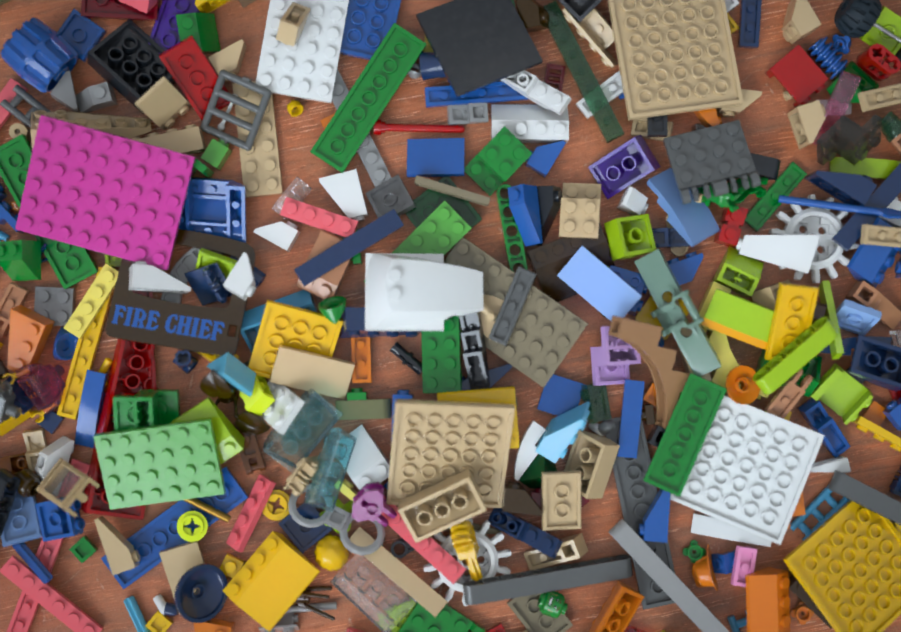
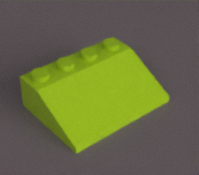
[169,397,245,464]

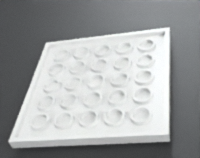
[670,396,825,545]

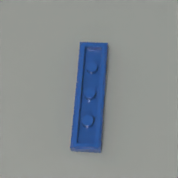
[617,379,645,458]

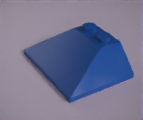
[179,177,247,243]

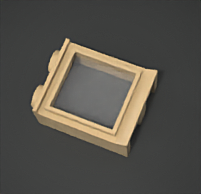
[35,458,100,517]

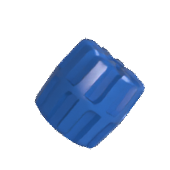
[1,17,78,93]

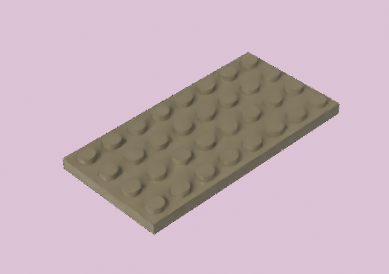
[444,237,588,388]

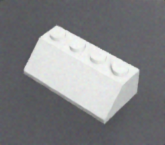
[491,104,569,143]

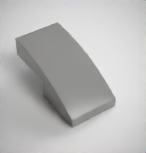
[447,103,489,125]

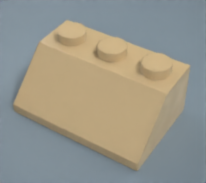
[564,429,620,499]

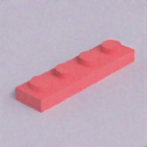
[280,197,359,238]
[226,474,276,553]

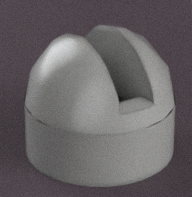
[408,63,421,79]

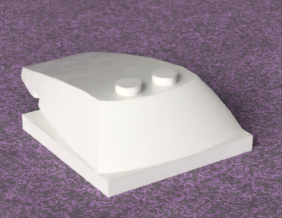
[365,253,484,331]

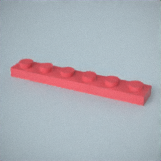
[381,495,467,584]
[0,555,103,632]

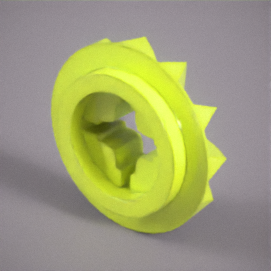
[177,510,209,542]

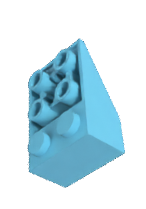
[535,401,590,463]

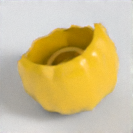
[314,534,349,571]

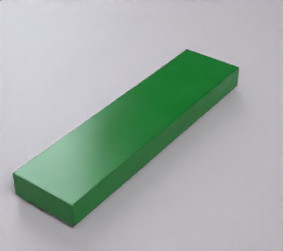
[744,162,807,232]

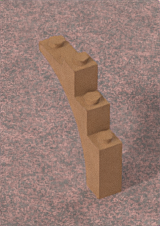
[608,316,689,428]

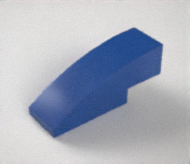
[798,398,851,458]

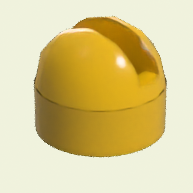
[287,100,304,117]

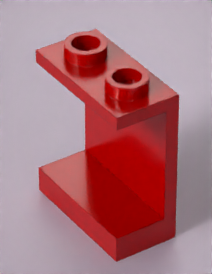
[765,44,829,107]

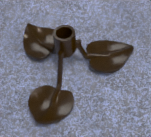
[200,369,270,435]

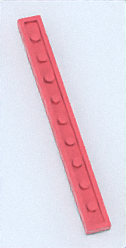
[7,458,90,632]

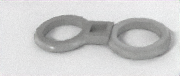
[288,483,386,555]

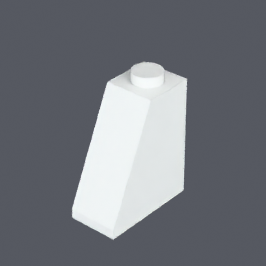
[319,169,368,221]

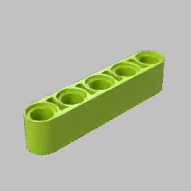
[753,316,839,395]

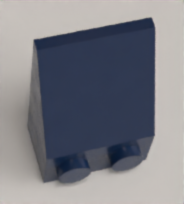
[805,170,877,206]
[849,335,901,391]

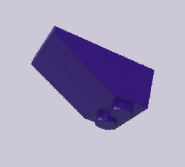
[588,135,661,199]

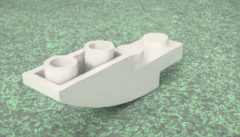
[501,70,572,115]

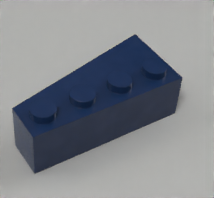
[340,307,422,338]

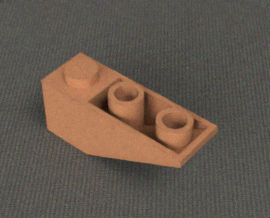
[846,280,901,330]

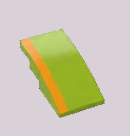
[701,288,774,350]

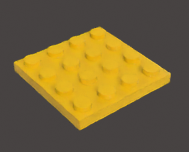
[248,299,343,378]

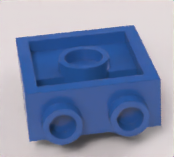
[35,497,85,542]

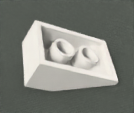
[331,424,390,490]

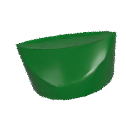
[318,296,346,324]

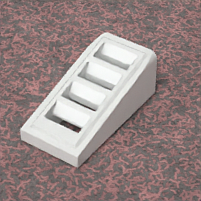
[811,456,851,473]

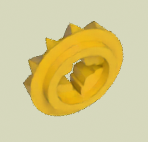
[263,490,290,521]

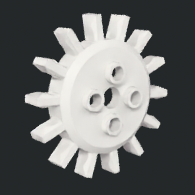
[769,194,859,283]
[423,518,512,606]

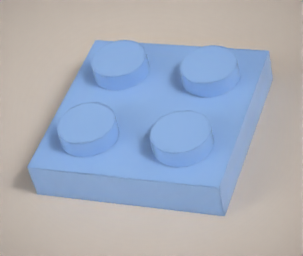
[836,299,882,336]

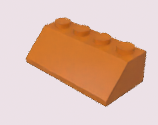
[745,567,791,632]
[589,581,645,632]

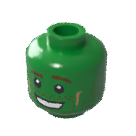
[537,591,568,619]

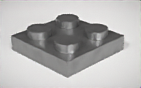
[365,175,416,218]
[34,286,76,326]

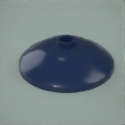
[174,564,228,623]

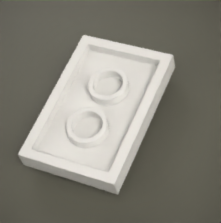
[261,380,305,435]

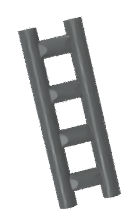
[0,85,51,129]

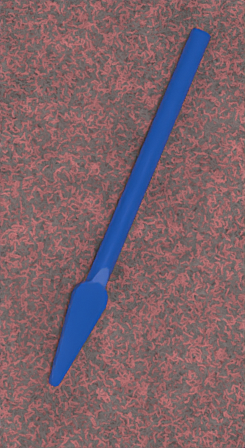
[778,195,901,219]

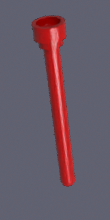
[374,119,465,135]

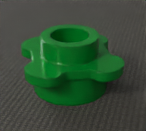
[682,540,706,563]

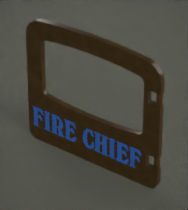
[105,229,256,356]

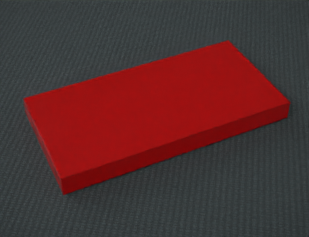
[159,35,230,120]

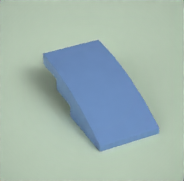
[647,168,720,247]

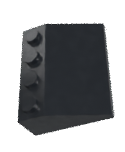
[87,19,175,115]

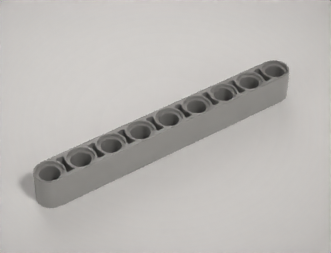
[608,519,729,632]

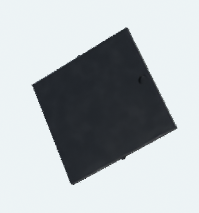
[416,0,543,97]

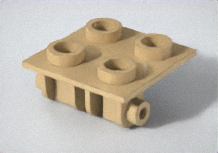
[283,455,323,496]

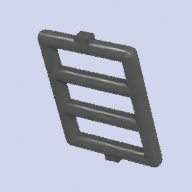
[200,70,272,151]

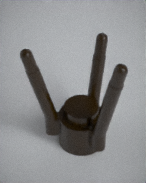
[295,586,335,620]

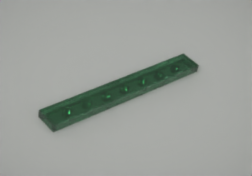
[543,0,624,143]

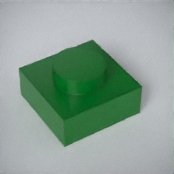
[347,388,368,400]
[69,535,98,563]

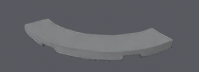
[161,248,226,304]

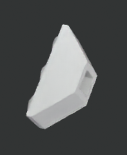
[35,436,75,497]

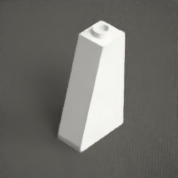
[736,235,820,273]

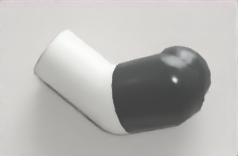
[588,420,616,436]

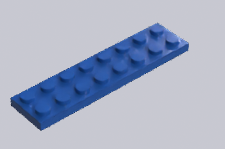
[101,466,249,590]

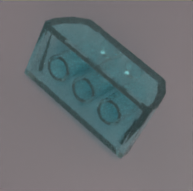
[263,389,343,473]

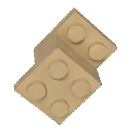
[559,183,601,239]

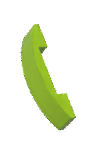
[829,157,901,180]

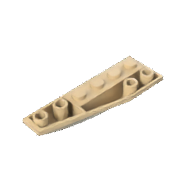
[31,110,151,150]

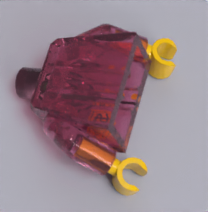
[2,363,66,423]

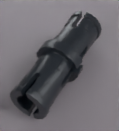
[389,342,422,375]

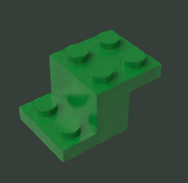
[465,126,532,196]
[113,389,180,431]

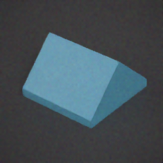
[207,352,256,397]

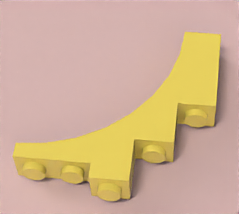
[693,281,769,400]

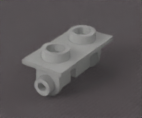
[258,613,300,632]

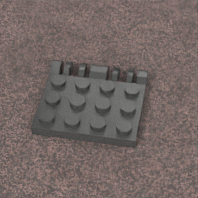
[663,120,761,205]

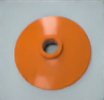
[726,365,760,405]

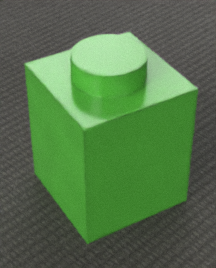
[201,139,232,170]

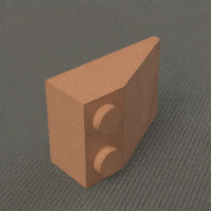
[296,230,352,299]

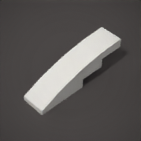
[690,513,772,547]

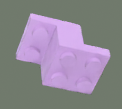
[590,326,641,386]

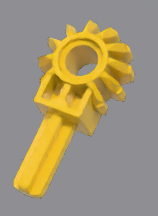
[450,520,483,581]

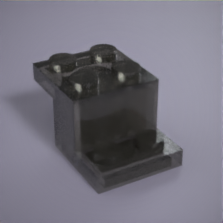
[817,114,882,166]

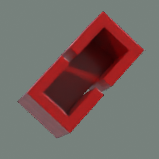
[714,206,748,247]

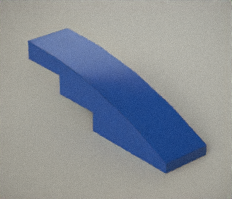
[75,370,108,448]

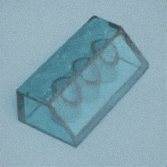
[304,428,357,512]

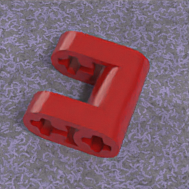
[856,44,901,81]

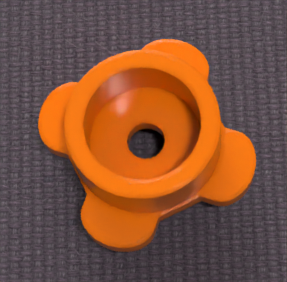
[790,601,814,625]

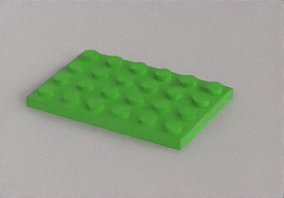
[93,418,226,510]

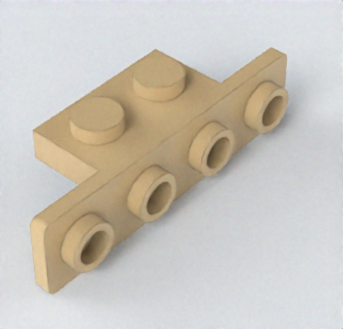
[562,8,618,68]

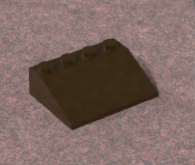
[527,223,615,302]

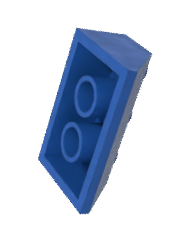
[847,217,901,288]

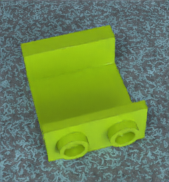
[810,363,873,425]

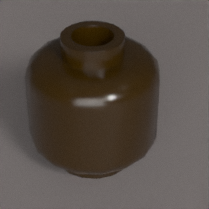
[14,469,41,498]

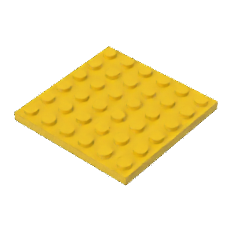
[783,500,901,632]

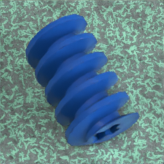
[807,36,848,80]

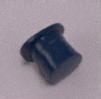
[420,52,449,82]

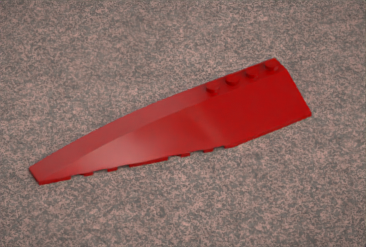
[81,290,156,520]

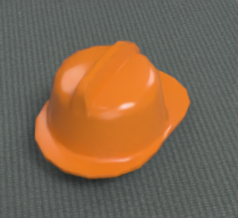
[692,544,718,591]

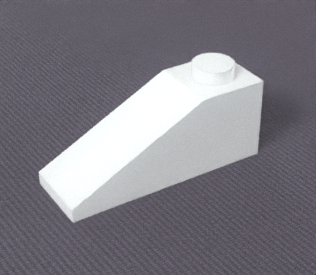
[129,261,191,294]

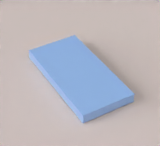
[557,246,642,321]

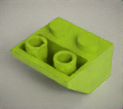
[712,246,764,297]

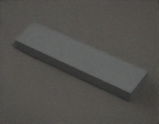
[488,266,537,346]

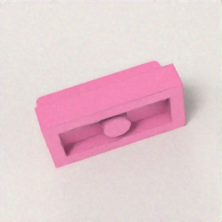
[730,545,757,587]

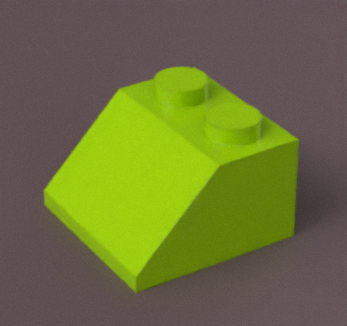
[604,214,656,261]

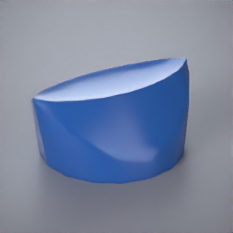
[53,327,78,360]

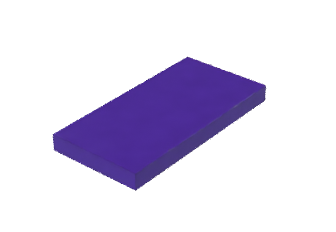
[149,0,200,54]

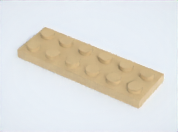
[233,81,283,198]

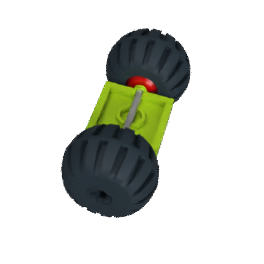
[834,0,901,70]

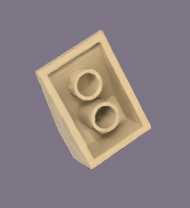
[135,76,191,130]

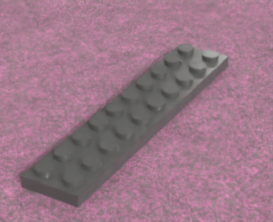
[602,416,675,610]

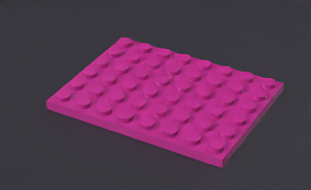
[15,115,196,270]

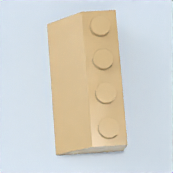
[398,469,487,543]

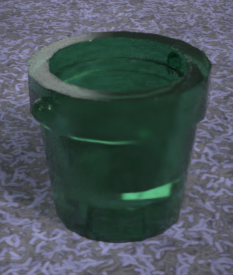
[876,111,901,143]

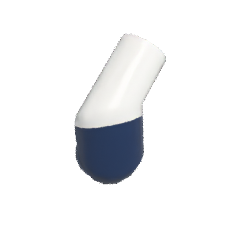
[153,594,179,616]

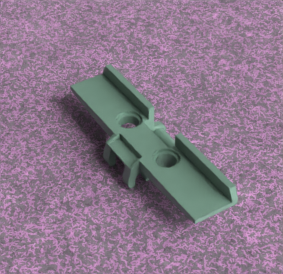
[634,249,722,377]

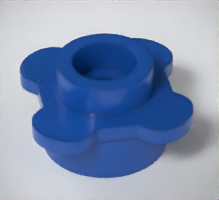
[831,34,851,54]

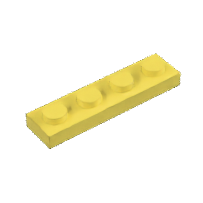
[64,263,119,339]

